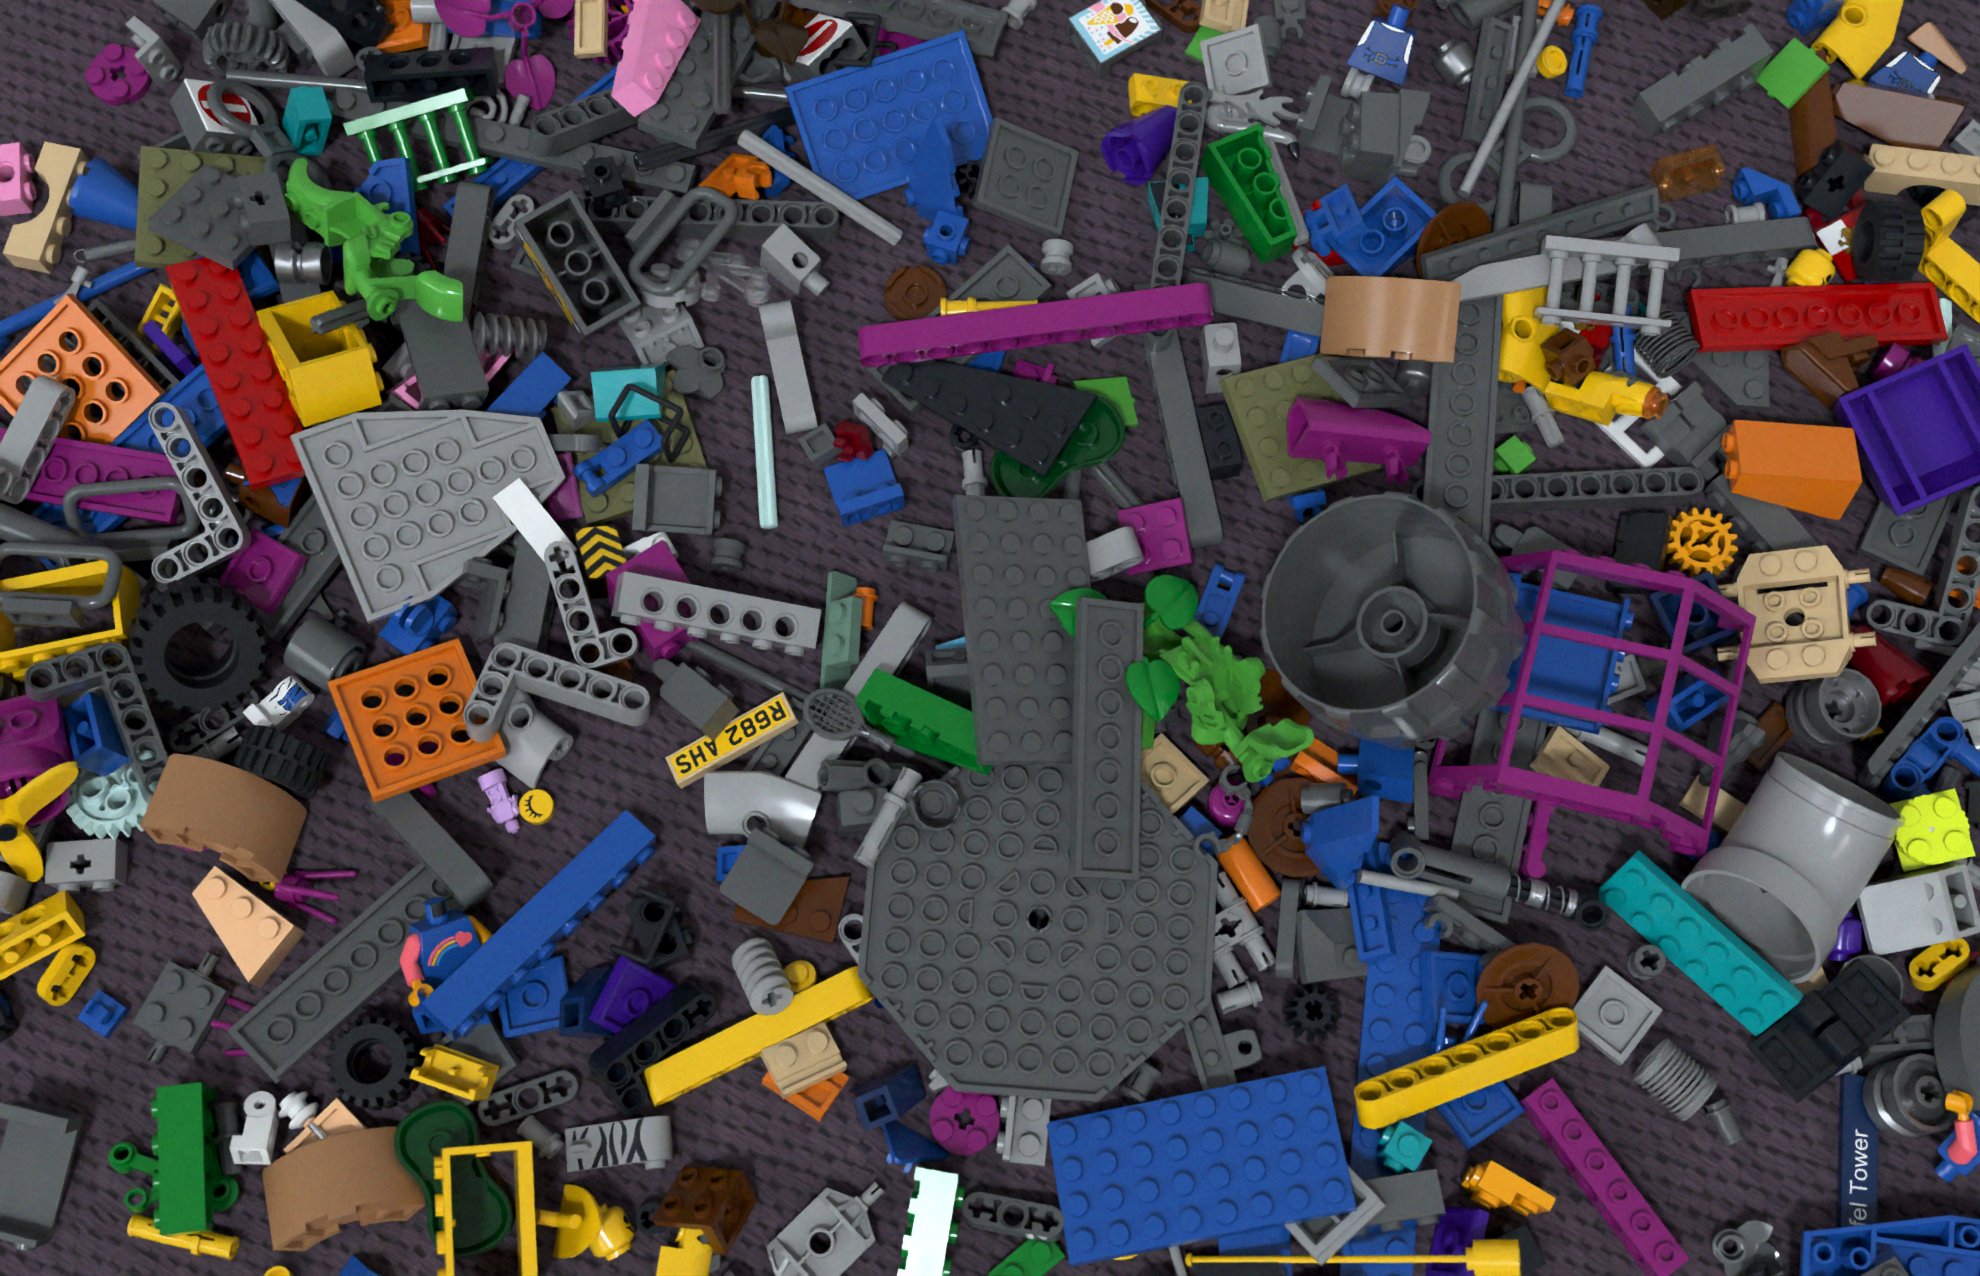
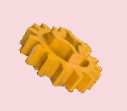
[1667,507,1738,578]

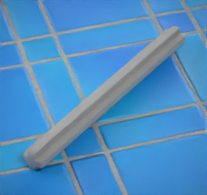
[737,130,903,245]

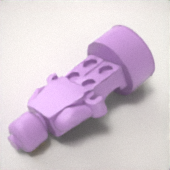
[477,768,520,834]

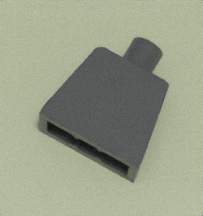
[152,0,231,44]
[834,787,890,837]

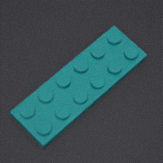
[1599,850,1804,1037]

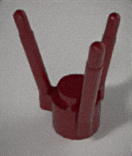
[416,209,451,274]

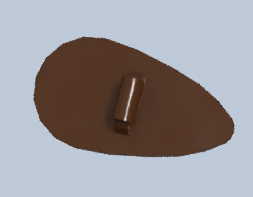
[1246,669,1310,785]

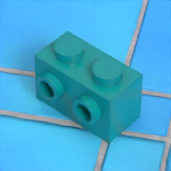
[281,86,333,156]

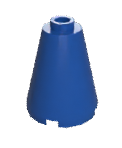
[68,157,138,231]

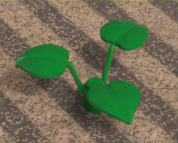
[1049,575,1198,722]

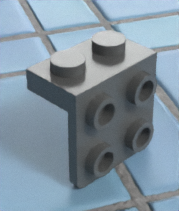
[1295,74,1354,158]
[452,557,510,643]
[720,827,814,926]

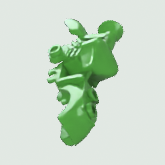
[283,158,463,323]
[1139,601,1314,783]

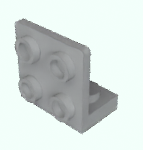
[617,302,705,366]

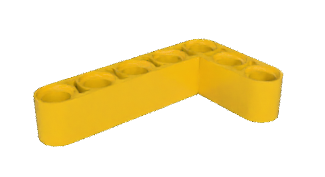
[1917,189,1980,324]

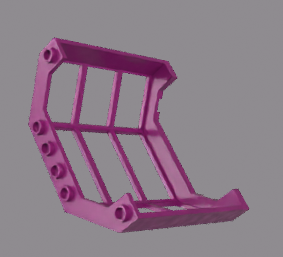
[1428,549,1756,858]

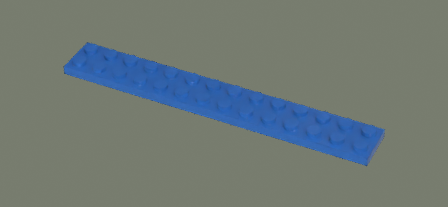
[1338,842,1441,1276]

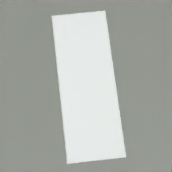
[493,478,577,564]

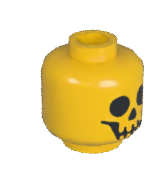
[1785,248,1836,286]
[589,1203,635,1261]

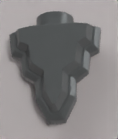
[1698,710,1766,787]

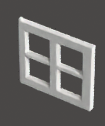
[1594,345,1682,469]

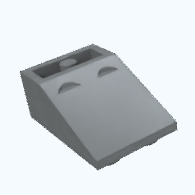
[1856,863,1980,956]

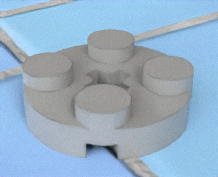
[636,263,701,309]

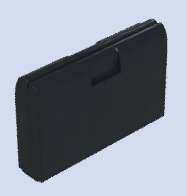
[1605,513,1673,595]

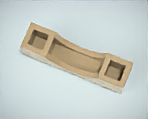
[3,142,91,274]
[1864,144,1980,206]

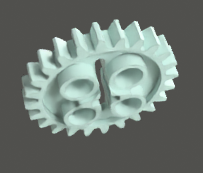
[66,750,169,840]

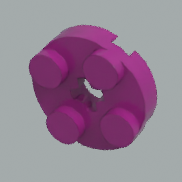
[85,43,152,106]
[929,1086,1000,1156]

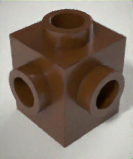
[1540,328,1597,386]

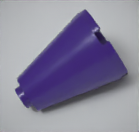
[1101,105,1183,186]

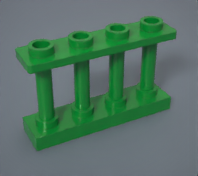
[343,88,494,192]

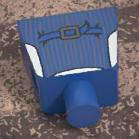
[1347,4,1417,85]
[1868,52,1940,94]

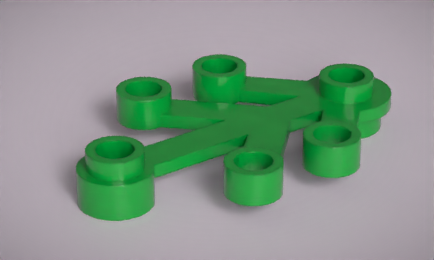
[108,1136,239,1213]

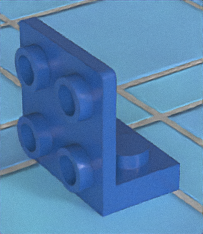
[824,449,905,528]

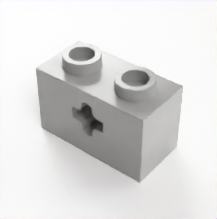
[45,838,128,894]

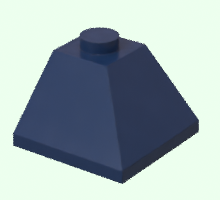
[1648,571,1739,656]

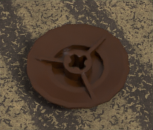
[1416,201,1491,279]
[1248,777,1321,878]
[1475,942,1579,1030]

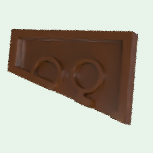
[733,876,850,945]

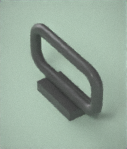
[625,186,738,296]
[62,476,200,562]
[0,541,122,628]

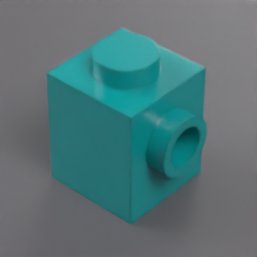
[1377,1121,1433,1175]

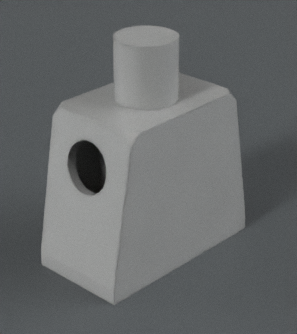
[760,223,830,298]
[1199,323,1241,394]

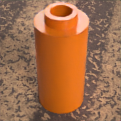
[1216,835,1281,913]

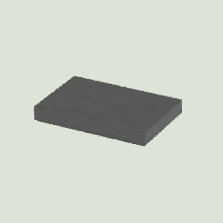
[1311,357,1412,408]

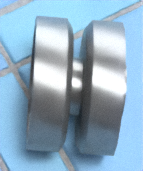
[1863,1053,1958,1140]

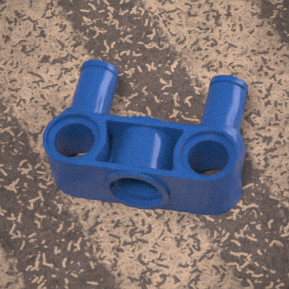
[1881,716,1980,802]

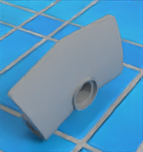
[486,689,573,789]
[704,771,822,850]

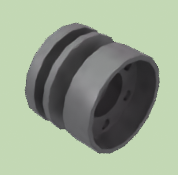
[1785,668,1882,751]

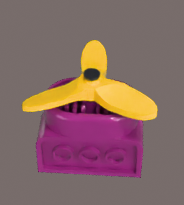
[0,695,79,882]

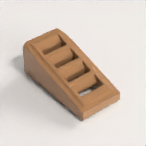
[1907,21,1968,74]

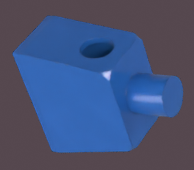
[1338,739,1415,803]

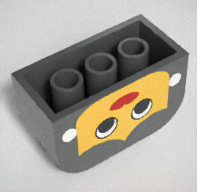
[513,189,641,341]

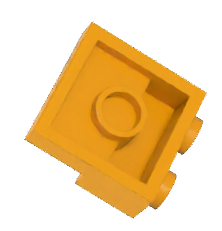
[1460,1160,1556,1216]

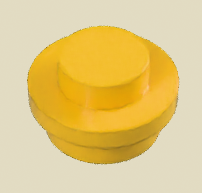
[784,960,817,994]

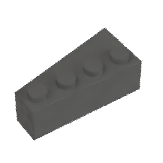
[1631,23,1774,137]

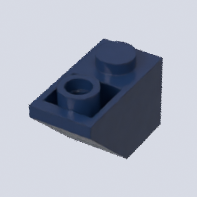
[559,965,615,1040]
[848,1063,926,1132]

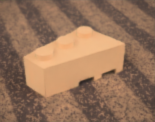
[192,866,305,988]

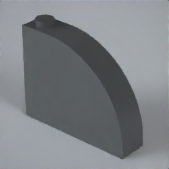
[1934,954,1980,1115]

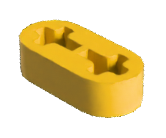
[1909,938,1970,991]
[37,940,96,1006]

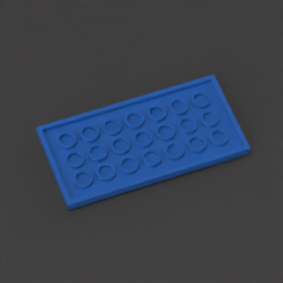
[1047,1066,1357,1267]

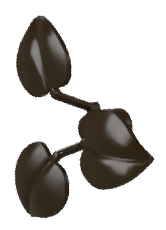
[686,0,808,66]

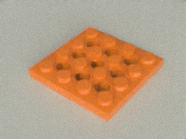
[0,294,166,445]
[327,638,506,803]

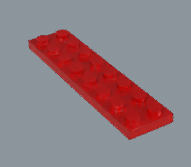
[165,257,306,491]
[1686,282,1948,353]

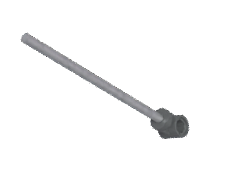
[1458,0,1566,198]

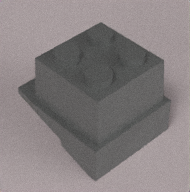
[1338,89,1430,197]

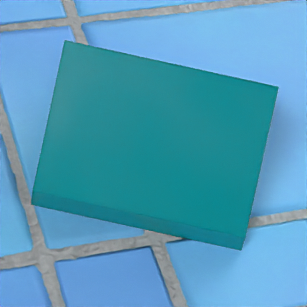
[591,363,666,422]

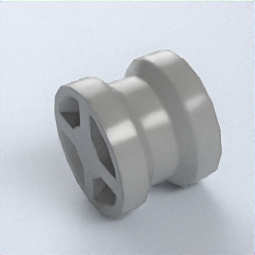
[1340,66,1375,99]
[1040,239,1074,276]

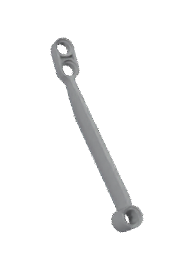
[1450,223,1663,303]

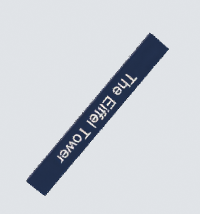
[1837,1074,1878,1228]

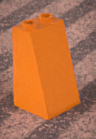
[1721,420,1862,520]

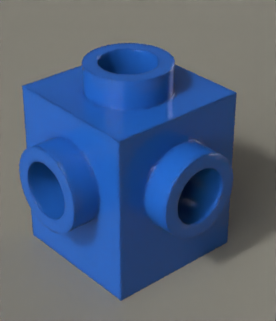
[923,210,971,266]

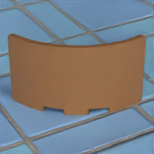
[1320,276,1461,363]
[140,754,307,883]
[262,1126,426,1251]

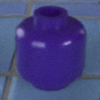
[1827,911,1862,961]

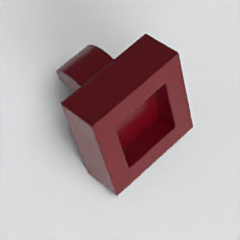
[833,420,874,463]

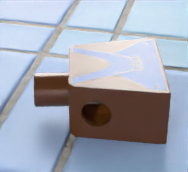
[225,462,309,528]

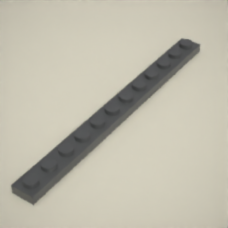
[331,87,697,197]

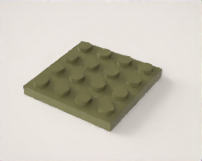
[134,146,270,269]
[1219,353,1382,503]
[551,370,707,527]

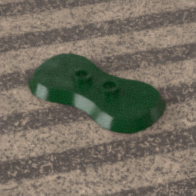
[990,396,1126,498]
[394,1100,513,1259]

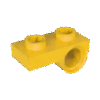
[1128,73,1192,117]

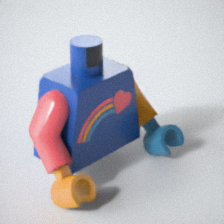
[399,897,492,1007]
[1933,1090,1980,1182]

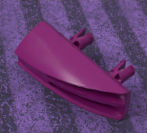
[1287,397,1432,485]

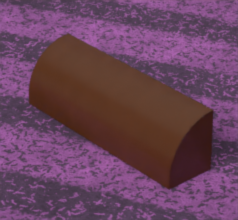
[1788,50,1837,179]

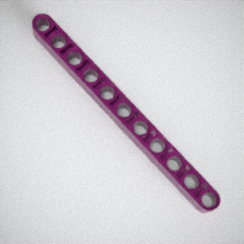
[858,283,1214,367]

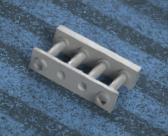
[1533,235,1680,336]

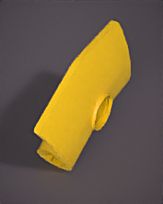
[1811,0,1904,80]
[1498,286,1559,394]

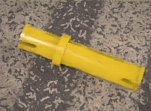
[127,1213,240,1261]

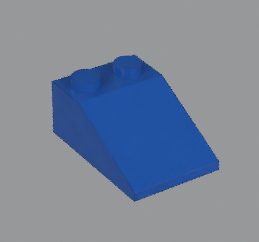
[1330,176,1437,277]

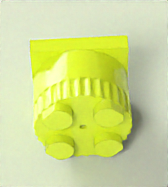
[1889,788,1976,872]

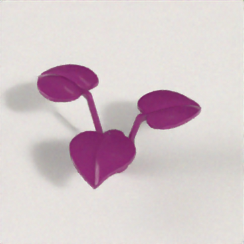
[434,0,575,111]

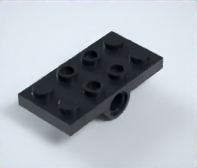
[1748,960,1911,1104]

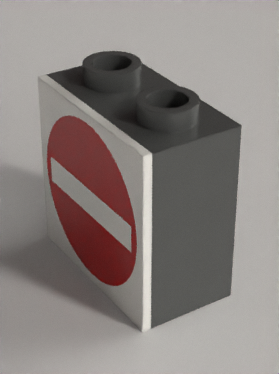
[780,13,868,82]
[170,79,259,156]

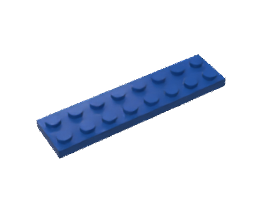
[30,364,227,570]

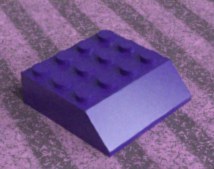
[1833,344,1980,517]

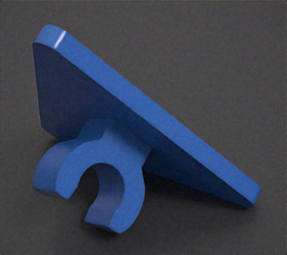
[882,1120,949,1173]

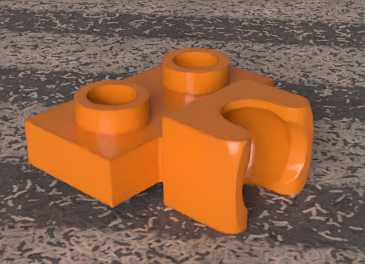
[699,153,772,200]

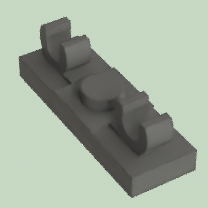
[1422,895,1516,967]

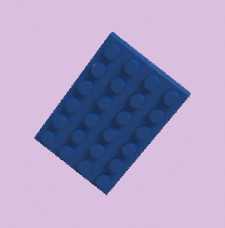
[784,29,993,202]

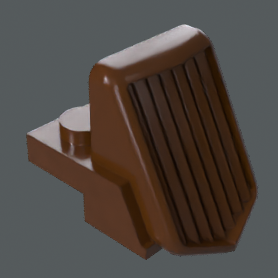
[1781,331,1879,411]

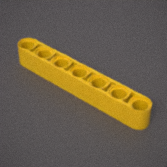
[640,966,874,1106]
[1354,1007,1580,1129]

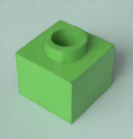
[1493,435,1536,475]

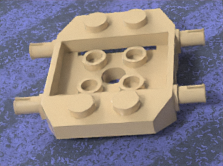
[1717,545,1877,684]

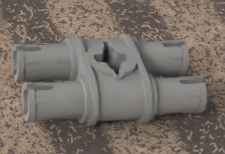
[1213,871,1276,989]

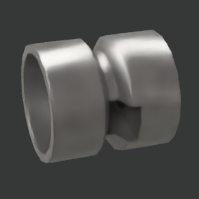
[275,242,332,285]

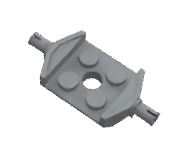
[766,1181,885,1276]

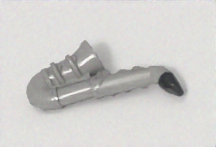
[1204,103,1300,160]

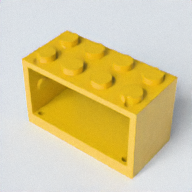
[256,290,384,427]
[0,560,141,682]
[434,1141,538,1276]

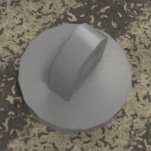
[1282,246,1334,297]

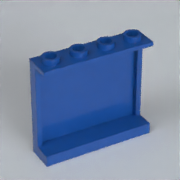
[1486,572,1634,735]

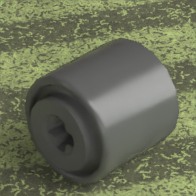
[284,616,366,694]

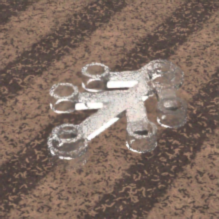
[676,239,771,307]

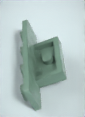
[820,571,863,703]

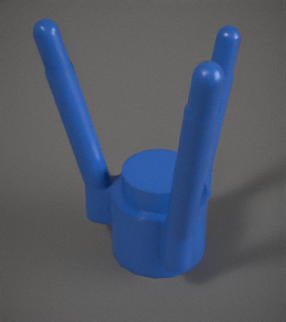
[1428,1000,1488,1056]

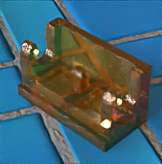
[1649,144,1726,204]

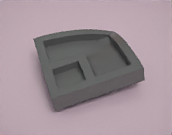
[1296,908,1368,985]
[432,1013,522,1109]

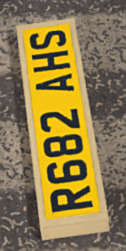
[665,692,799,789]

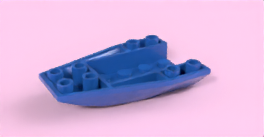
[1799,1215,1980,1276]

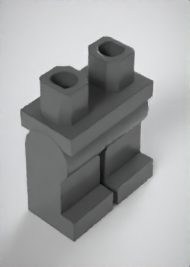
[1639,381,1731,482]

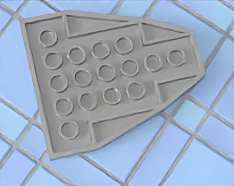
[290,410,565,624]

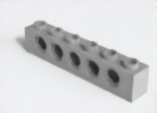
[611,571,821,656]

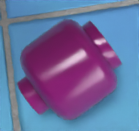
[1207,780,1253,828]

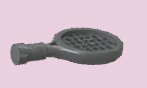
[802,688,897,752]

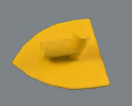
[535,1184,604,1259]

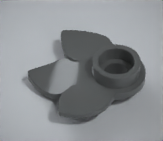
[665,345,726,399]
[1711,1220,1783,1276]

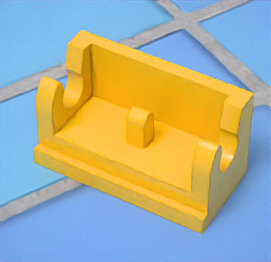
[410,1044,500,1101]

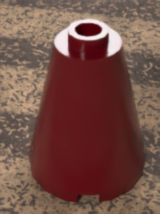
[1848,624,1933,718]

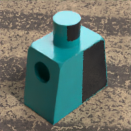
[1147,176,1209,253]

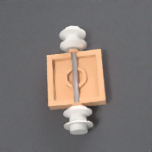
[278,1091,368,1154]

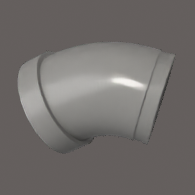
[1681,752,1906,984]

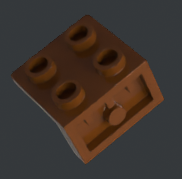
[652,1166,758,1255]

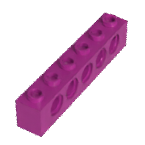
[1518,1078,1690,1276]

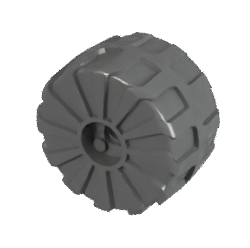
[1260,491,1525,750]

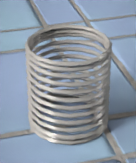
[1633,1038,1718,1121]

